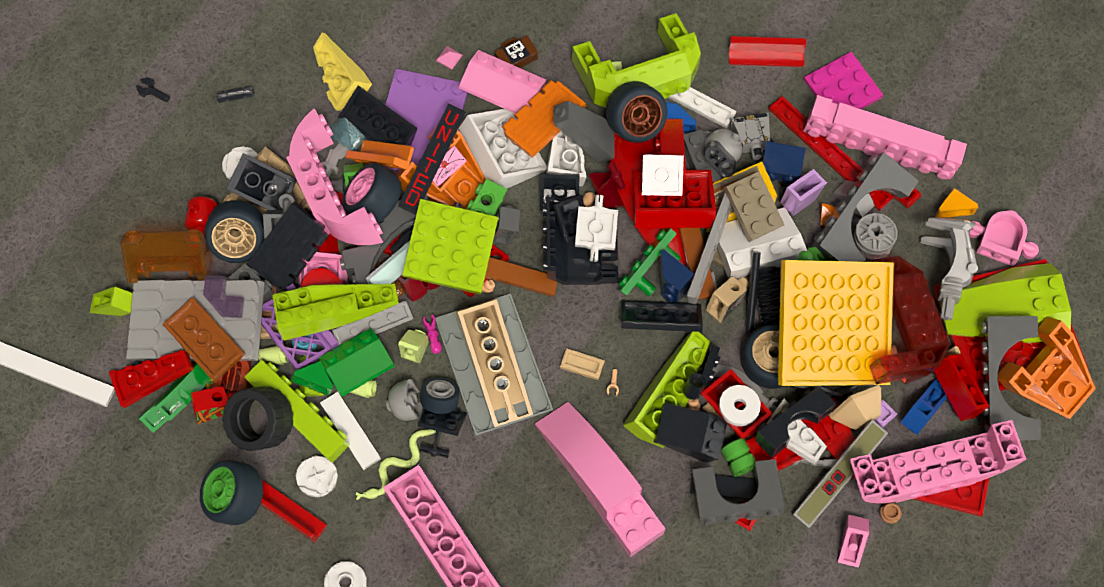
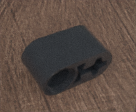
[705,141,736,177]

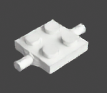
[575,195,618,262]

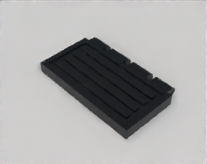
[247,202,329,290]

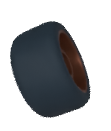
[606,81,667,143]

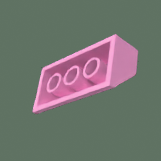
[459,50,546,113]

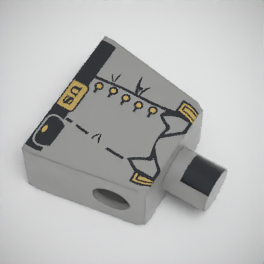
[731,113,770,160]

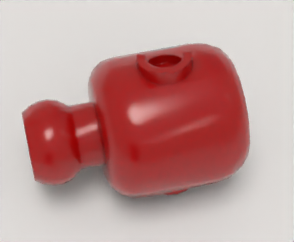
[185,196,218,246]

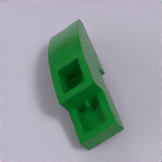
[139,363,211,433]

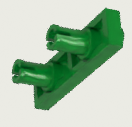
[617,228,681,296]

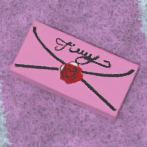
[433,146,466,186]

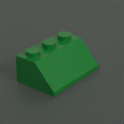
[318,328,395,397]

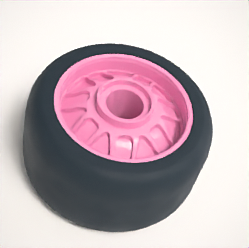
[342,163,401,223]

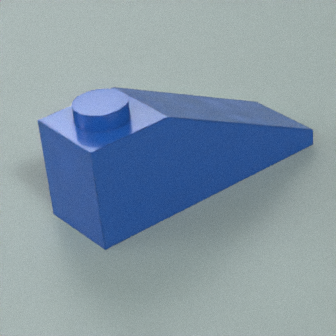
[901,378,947,435]

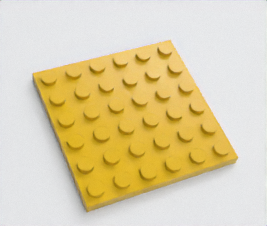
[778,260,893,386]

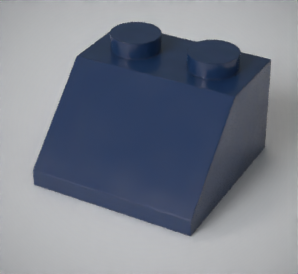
[763,141,806,185]
[659,249,694,303]

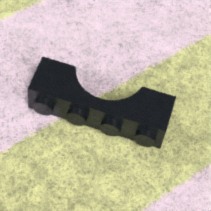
[755,386,836,458]

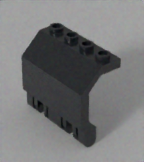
[543,197,619,285]

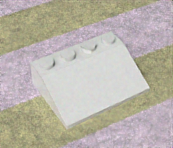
[459,109,547,188]
[710,207,807,279]

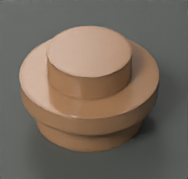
[880,503,901,524]

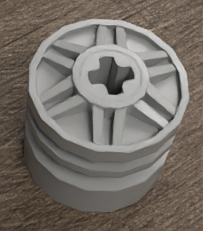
[852,213,898,262]

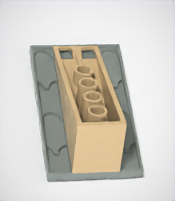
[435,293,553,436]

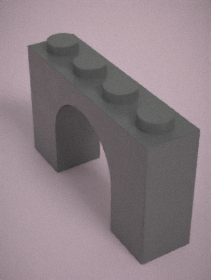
[692,459,784,525]

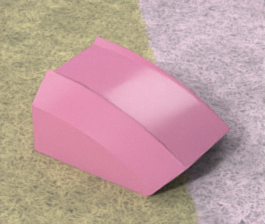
[298,252,348,288]

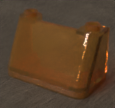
[120,229,212,283]

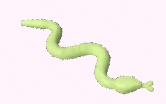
[356,429,436,500]

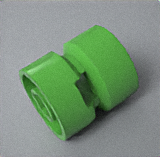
[721,439,756,477]

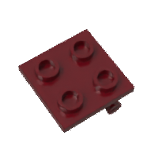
[589,162,626,208]

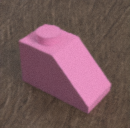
[838,515,869,567]

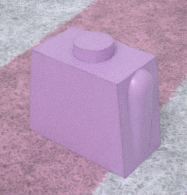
[780,169,827,216]

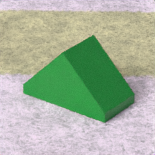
[291,361,333,396]

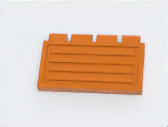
[502,80,586,158]

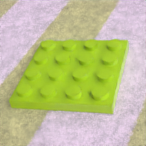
[402,199,498,295]

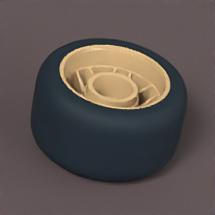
[204,200,265,263]
[741,325,784,389]

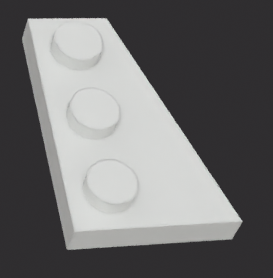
[767,399,827,465]

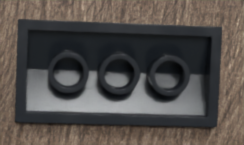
[338,86,418,146]

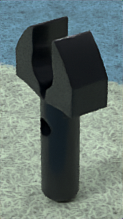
[136,78,170,102]

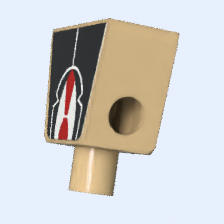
[706,277,749,323]

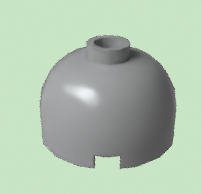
[705,129,742,169]
[386,379,424,421]

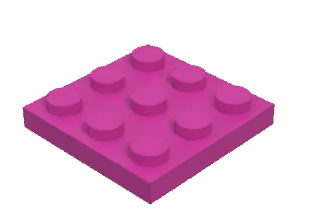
[804,52,883,109]

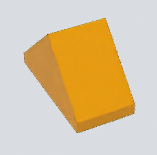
[935,188,978,218]

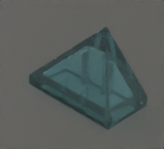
[330,117,366,151]

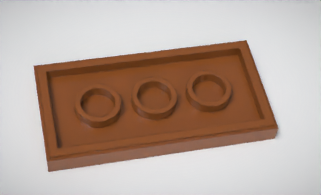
[162,297,246,382]

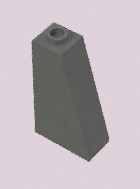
[554,101,615,163]

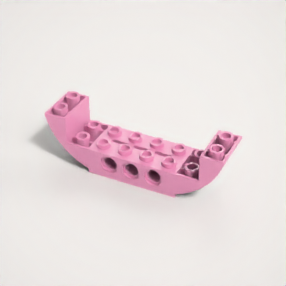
[286,108,383,245]
[850,420,1026,503]

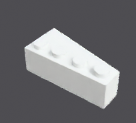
[546,131,586,186]

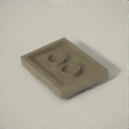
[724,171,784,242]

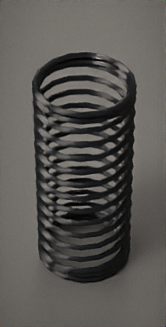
[757,266,781,327]

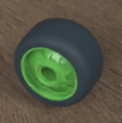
[199,460,263,526]

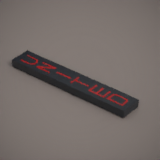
[398,103,466,215]

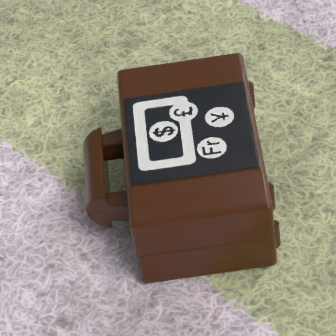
[495,35,538,68]

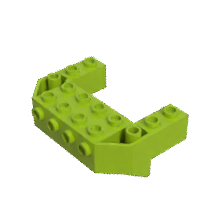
[572,13,701,108]

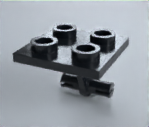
[418,409,467,459]

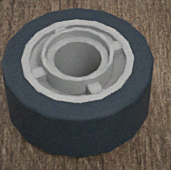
[420,377,460,414]

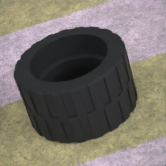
[222,386,293,451]

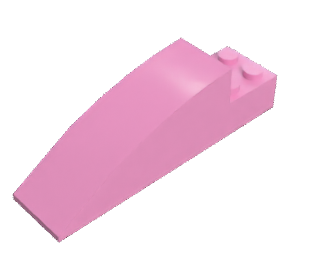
[535,402,665,557]

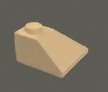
[829,385,881,430]

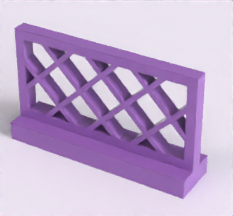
[261,284,338,371]

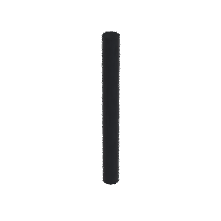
[746,251,761,331]

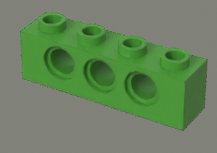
[466,179,508,216]

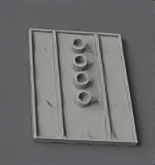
[126,280,264,361]

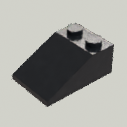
[226,153,297,210]
[654,403,727,463]

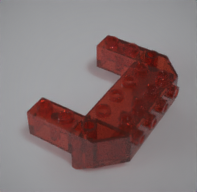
[861,256,950,385]

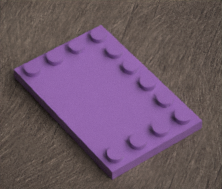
[367,69,468,174]

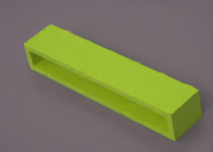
[245,360,350,463]

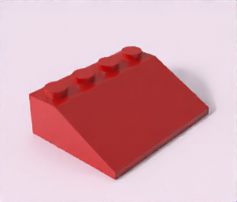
[633,170,716,228]

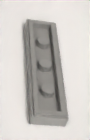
[331,301,413,346]

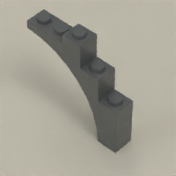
[339,194,428,285]

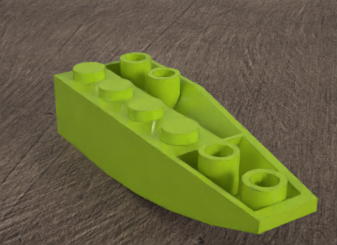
[272,284,399,341]

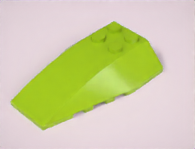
[939,263,1071,343]

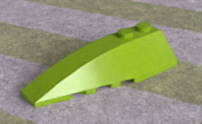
[623,332,710,448]

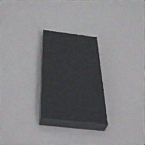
[621,301,703,332]

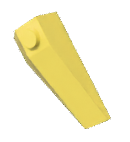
[313,33,372,111]

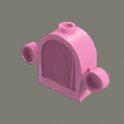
[969,210,1039,267]

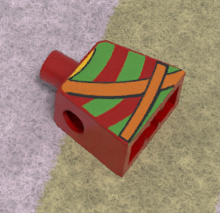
[191,386,237,424]

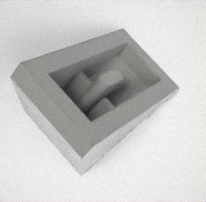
[833,180,875,218]

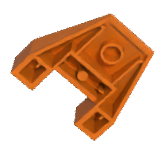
[395,123,486,209]
[998,317,1095,419]

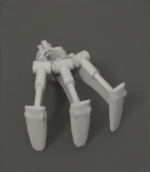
[920,217,978,320]

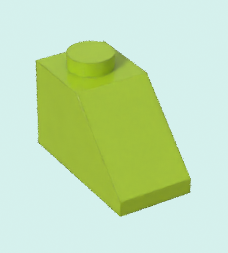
[90,287,133,316]

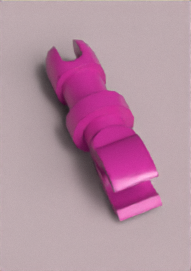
[422,315,442,354]

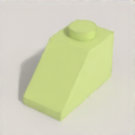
[398,330,429,363]

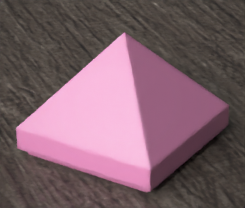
[436,46,462,70]

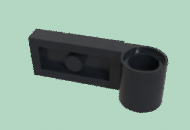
[683,345,721,400]

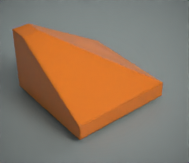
[820,203,837,227]

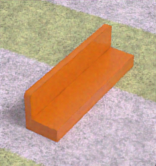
[345,140,414,170]

